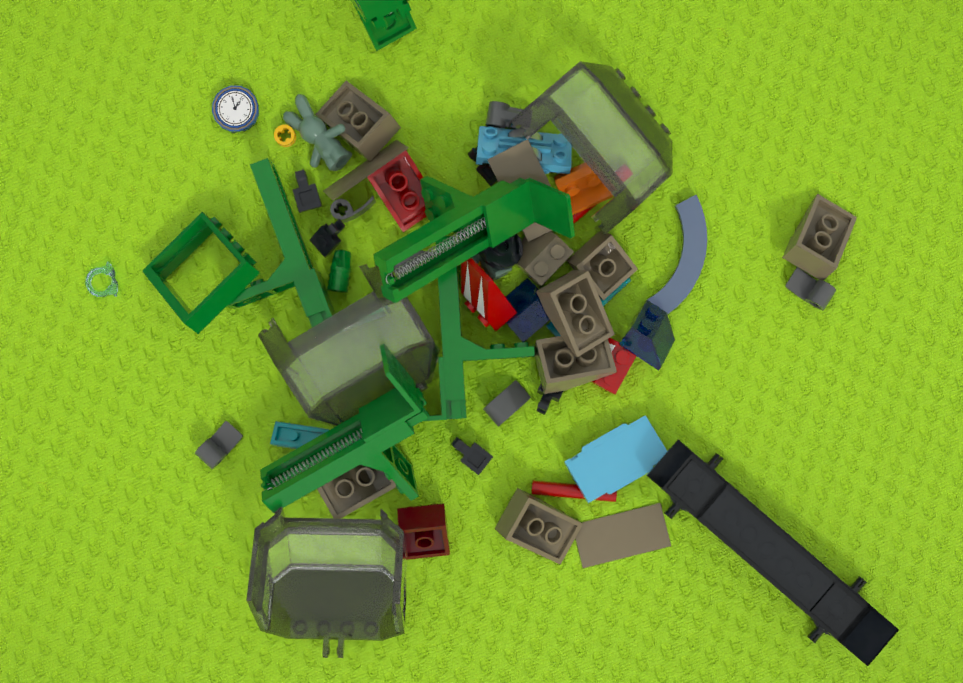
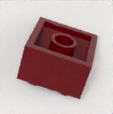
[397,504,450,560]

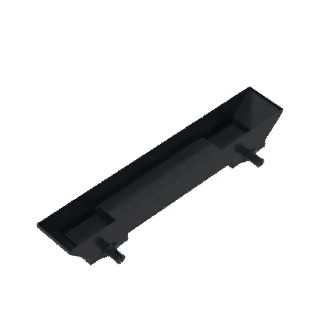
[646,439,899,666]

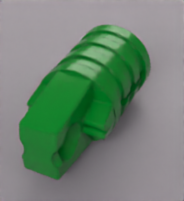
[327,250,351,293]

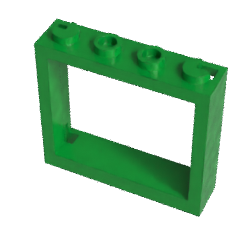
[142,212,260,334]

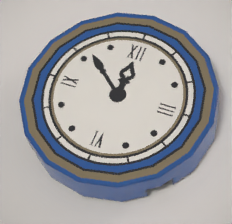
[212,85,259,133]

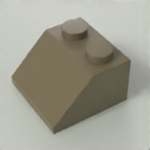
[567,230,638,300]
[515,231,574,288]

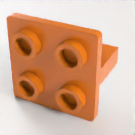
[554,158,613,215]

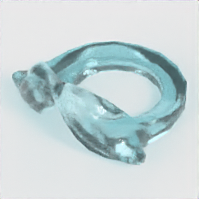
[85,261,118,297]

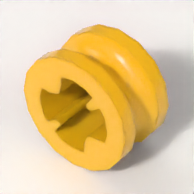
[274,125,296,147]

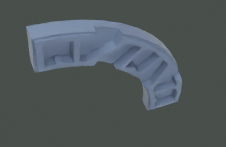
[646,195,707,320]

